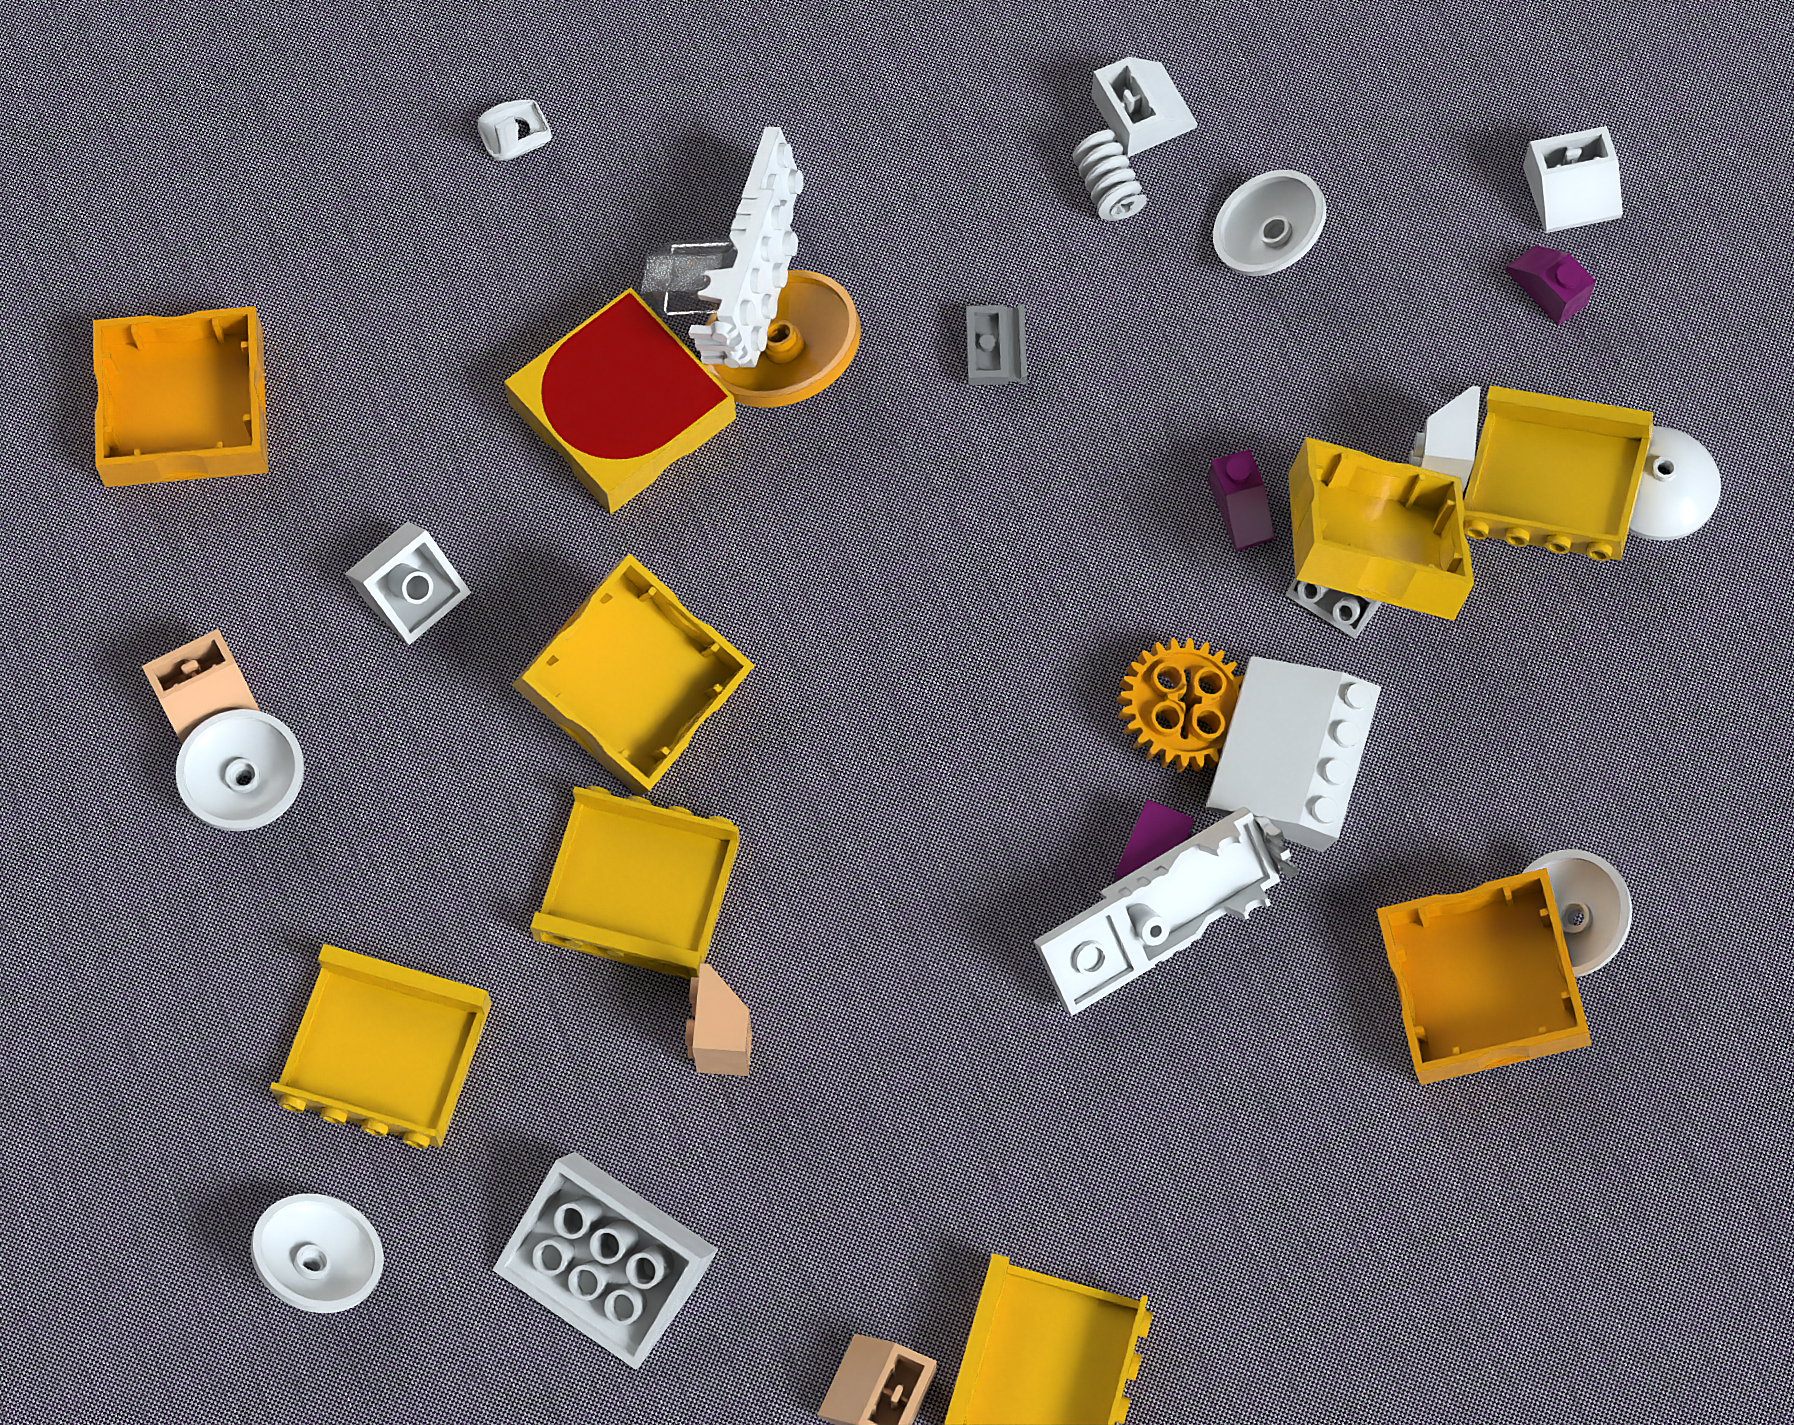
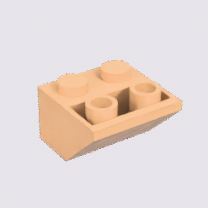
[142,629,260,745]
[685,963,752,1076]
[817,1334,937,1425]

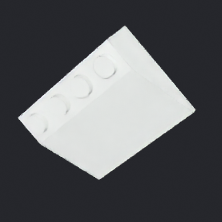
[1205,656,1381,853]
[493,1152,718,1370]

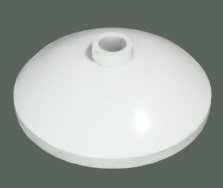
[1213,170,1326,276]
[1628,426,1721,541]
[176,709,304,831]
[1521,849,1632,977]
[251,1193,384,1313]

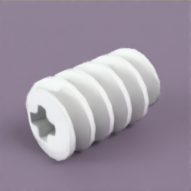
[1073,129,1147,221]

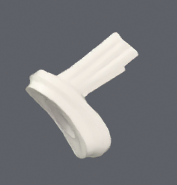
[477,100,552,161]

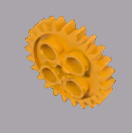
[1116,638,1244,772]

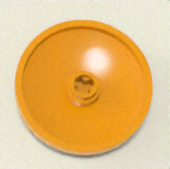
[701,270,861,408]

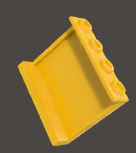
[1463,385,1653,561]
[530,786,740,980]
[270,944,492,1149]
[944,1253,1153,1425]

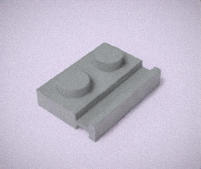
[966,305,1027,385]

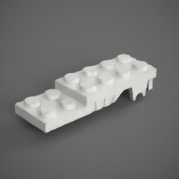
[689,127,803,368]
[1034,807,1299,1016]

